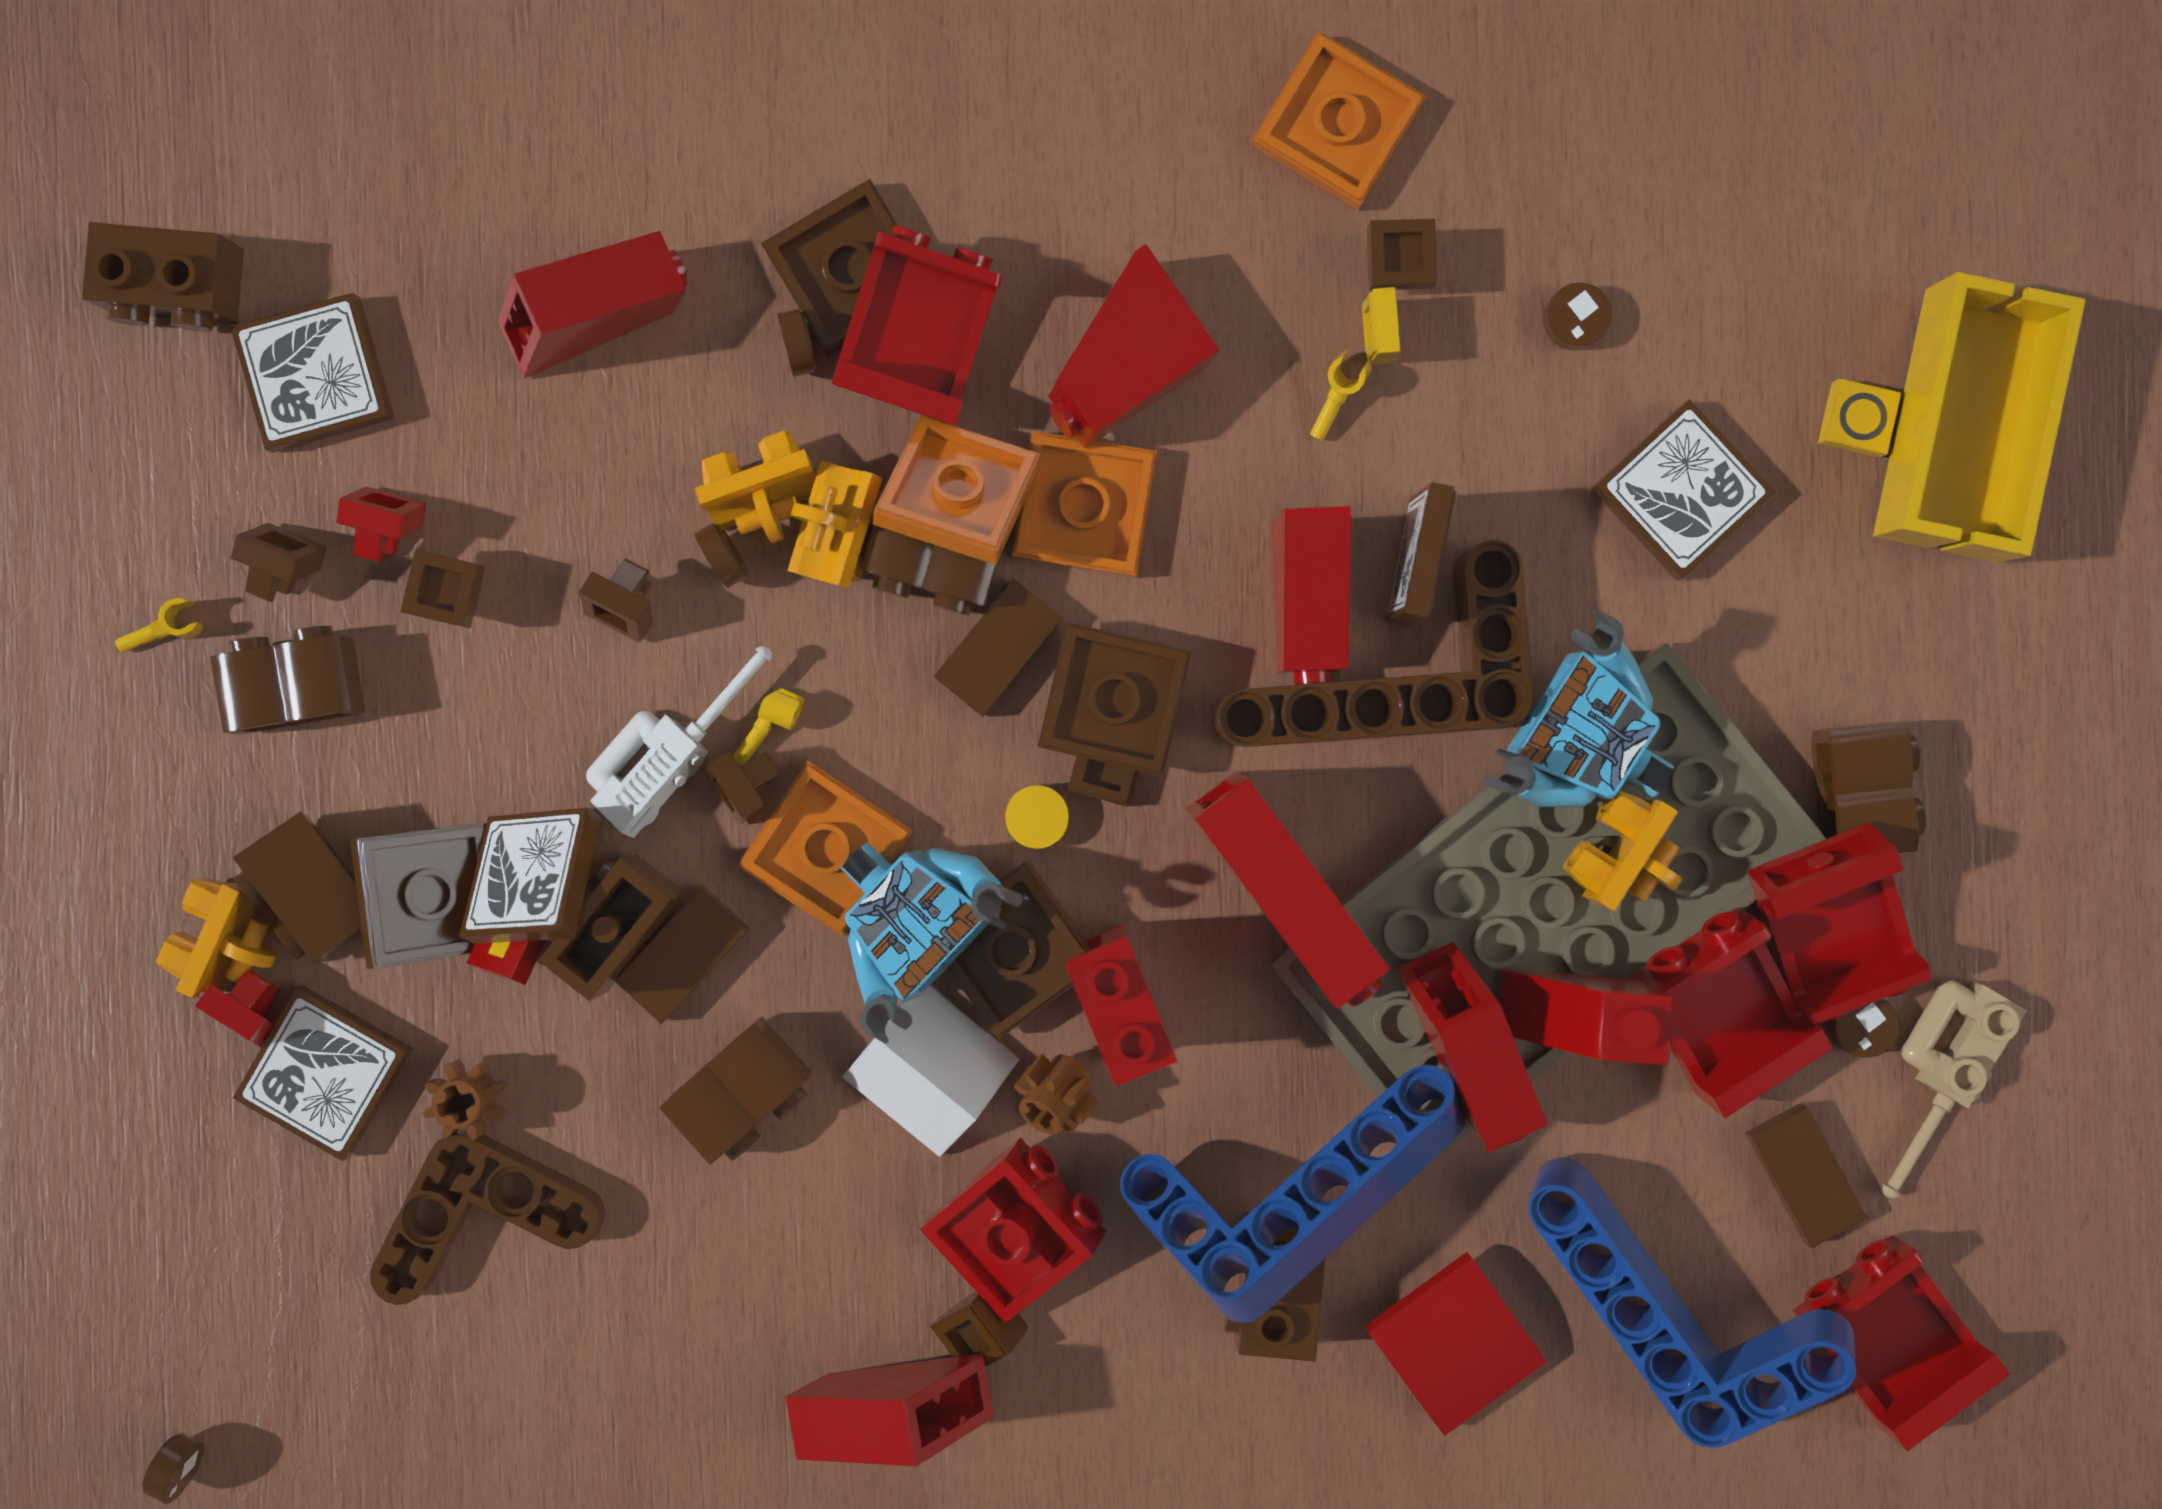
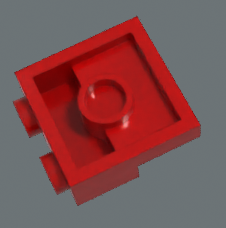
[920,1137,1106,1324]

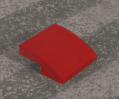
[1365,1252,1547,1436]

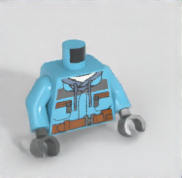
[1484,609,1674,807]
[841,842,1023,1044]

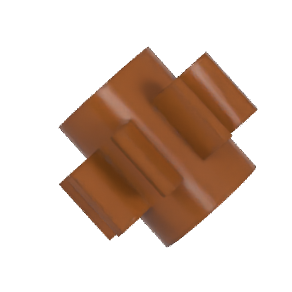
[1014,1054,1098,1134]
[423,1059,508,1140]

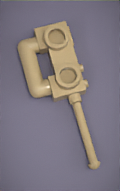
[1882,980,2027,1199]

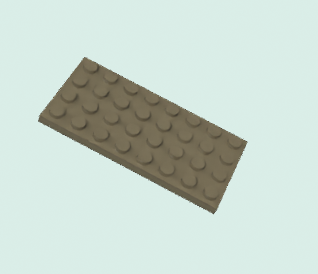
[1268,642,1826,1163]

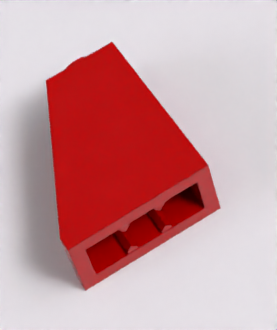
[497,231,687,378]
[1048,244,1220,449]
[1272,506,1351,685]
[1395,941,1548,1153]
[1499,968,1673,1065]
[785,1355,994,1467]

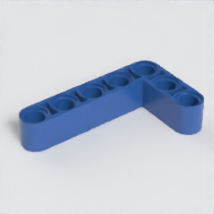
[1120,1065,1466,1323]
[1528,1158,1856,1448]

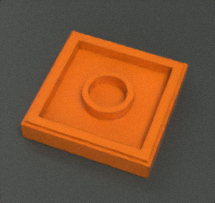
[1251,31,1427,211]
[873,415,1041,565]
[1012,430,1157,578]
[737,760,914,936]

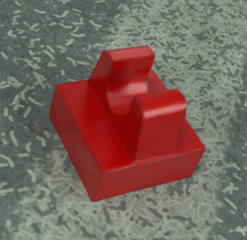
[336,486,427,562]
[195,970,280,1048]

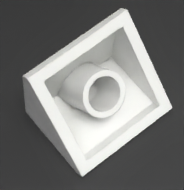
[842,985,1020,1157]

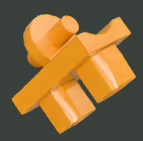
[695,430,817,544]
[787,460,883,589]
[1562,791,1683,911]
[155,878,278,998]

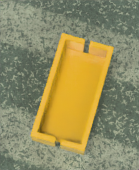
[1873,272,2086,563]

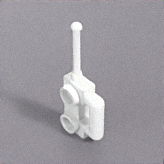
[586,646,772,838]

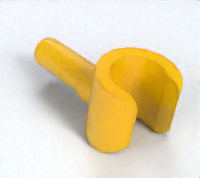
[1310,350,1372,441]
[115,598,204,653]
[733,689,805,766]

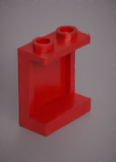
[831,225,1003,426]
[1747,822,1933,1024]
[1630,907,1833,1118]
[1066,923,1178,1085]
[1793,1235,2011,1452]

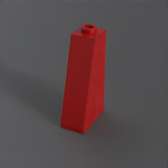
[1185,771,1390,1009]

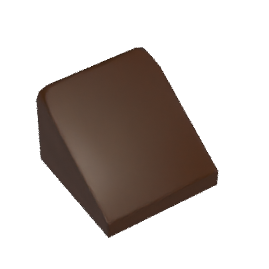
[930,1291,1028,1367]

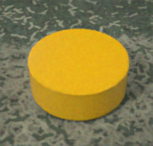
[1005,785,1069,849]

